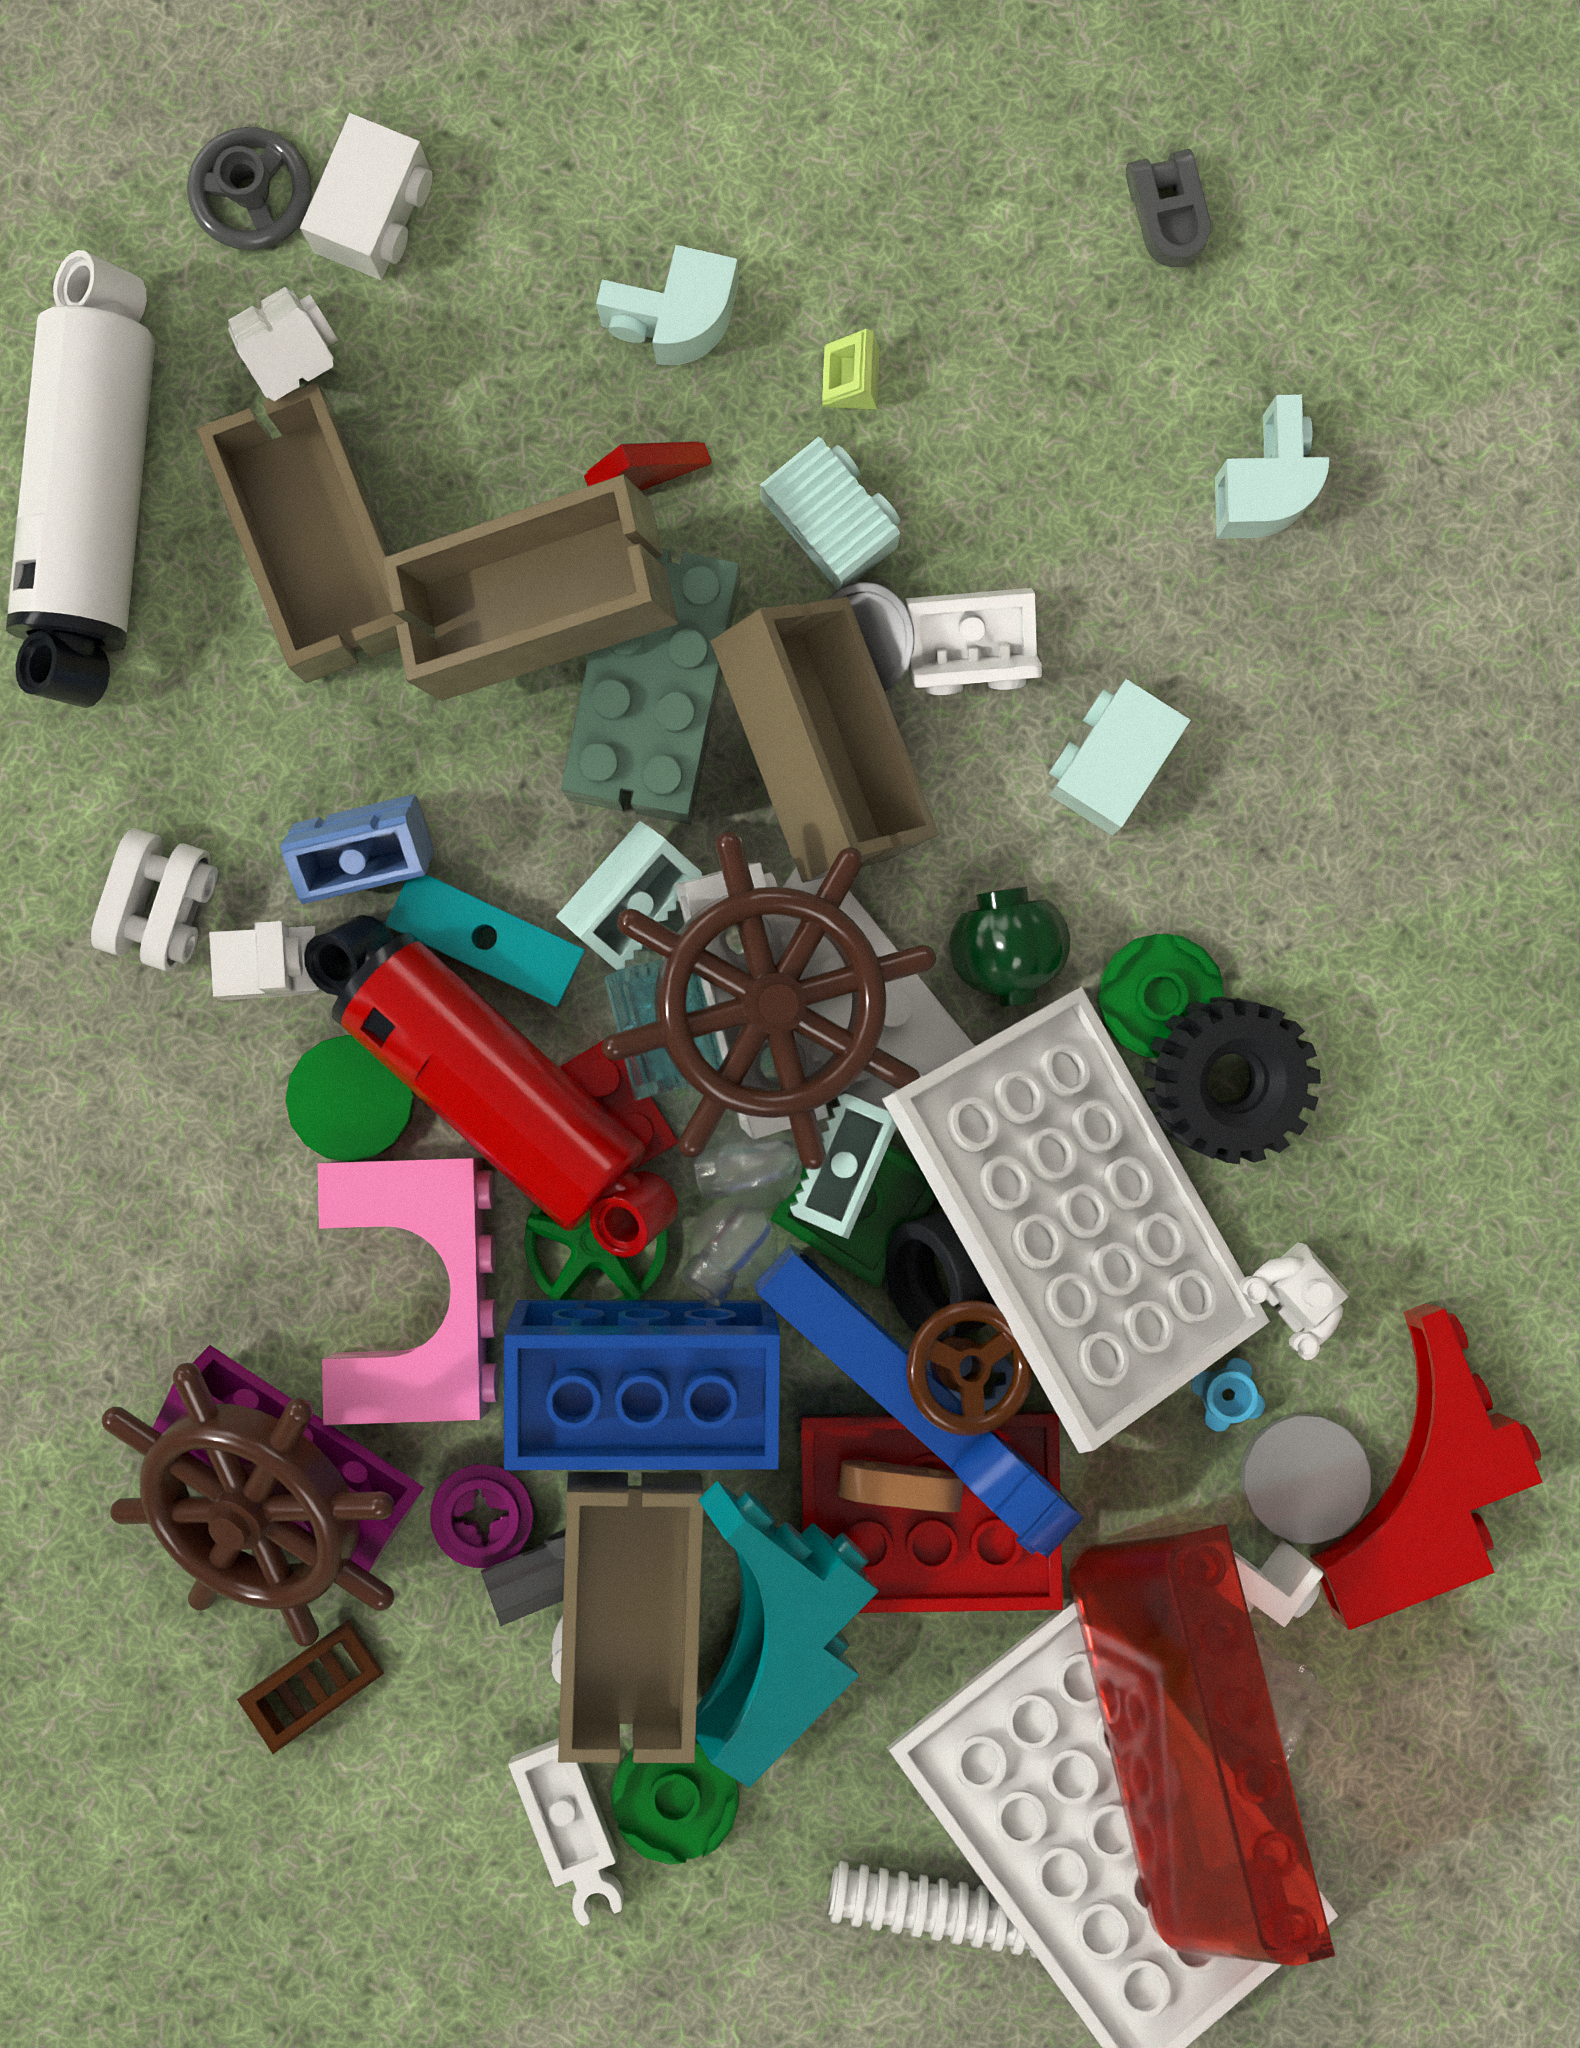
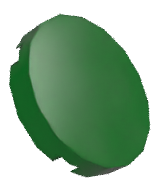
[1097,934,1224,1059]
[285,1035,415,1162]
[610,1737,739,1865]

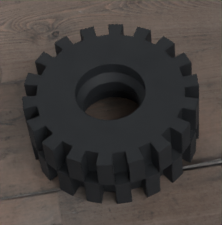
[1144,997,1321,1164]

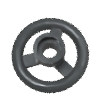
[187,127,311,250]

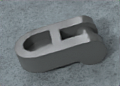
[1126,149,1211,267]

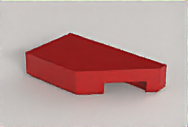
[584,441,712,491]

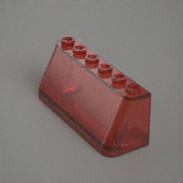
[1069,1522,1335,1966]

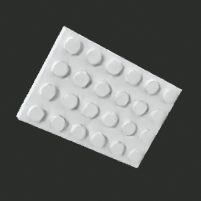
[882,986,1270,1453]
[886,1586,1338,2048]

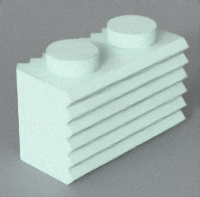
[760,436,901,590]
[556,821,702,970]
[790,1093,897,1239]

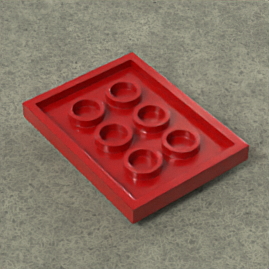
[801,1411,1063,1613]

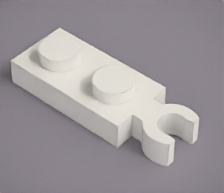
[508,1738,624,1926]

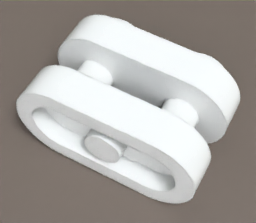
[91,828,218,972]

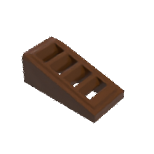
[237,1619,384,1754]

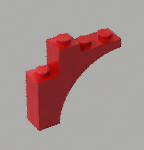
[1310,1303,1543,1630]

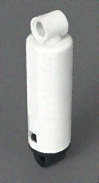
[6,250,155,708]

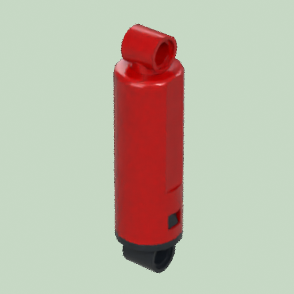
[304,915,678,1258]

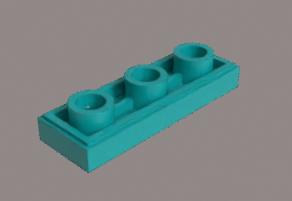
[385,874,587,1008]

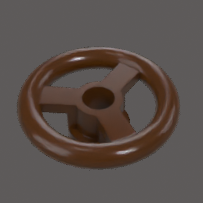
[906,1300,1034,1436]

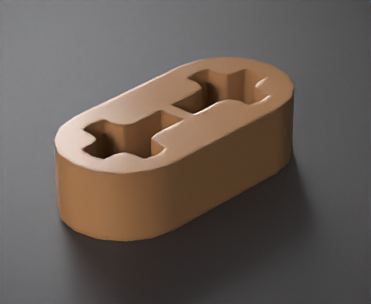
[837,1460,964,1512]

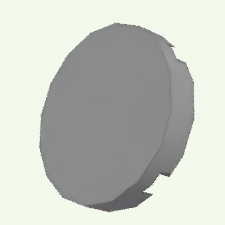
[1240,1413,1371,1544]

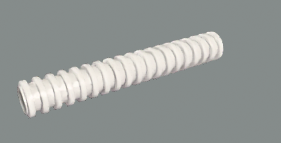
[828,1861,1038,1959]

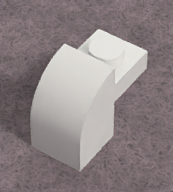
[209,921,319,1001]

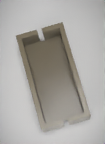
[196,382,406,684]
[382,474,679,701]
[711,597,939,883]
[558,1471,704,1763]

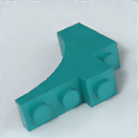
[695,1481,879,1788]

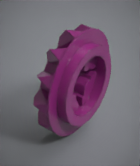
[430,1463,534,1568]

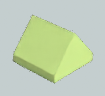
[822,329,880,409]

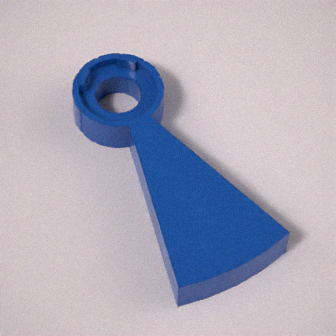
[754,1244,1084,1558]

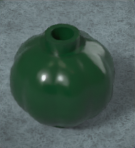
[949,886,1070,1007]

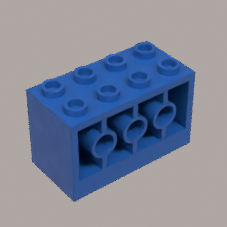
[504,1300,780,1470]

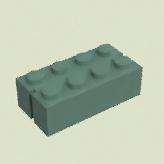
[561,548,741,825]

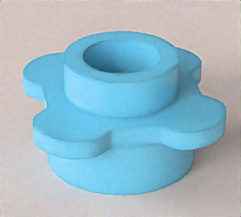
[1191,1358,1265,1432]

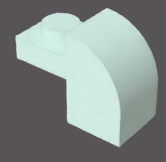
[596,245,739,365]
[1215,394,1329,539]

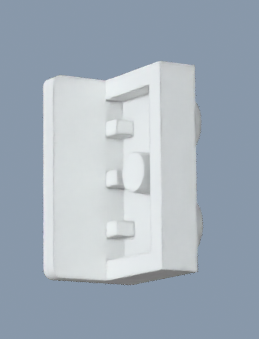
[905,588,1042,695]
[1194,1532,1323,1628]

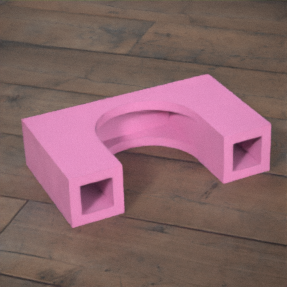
[317,1157,499,1425]

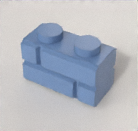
[280,794,434,904]

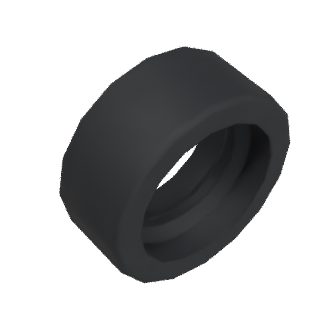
[885,1212,997,1342]

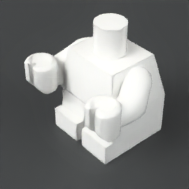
[1239,1242,1350,1360]

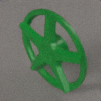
[524,1204,668,1300]

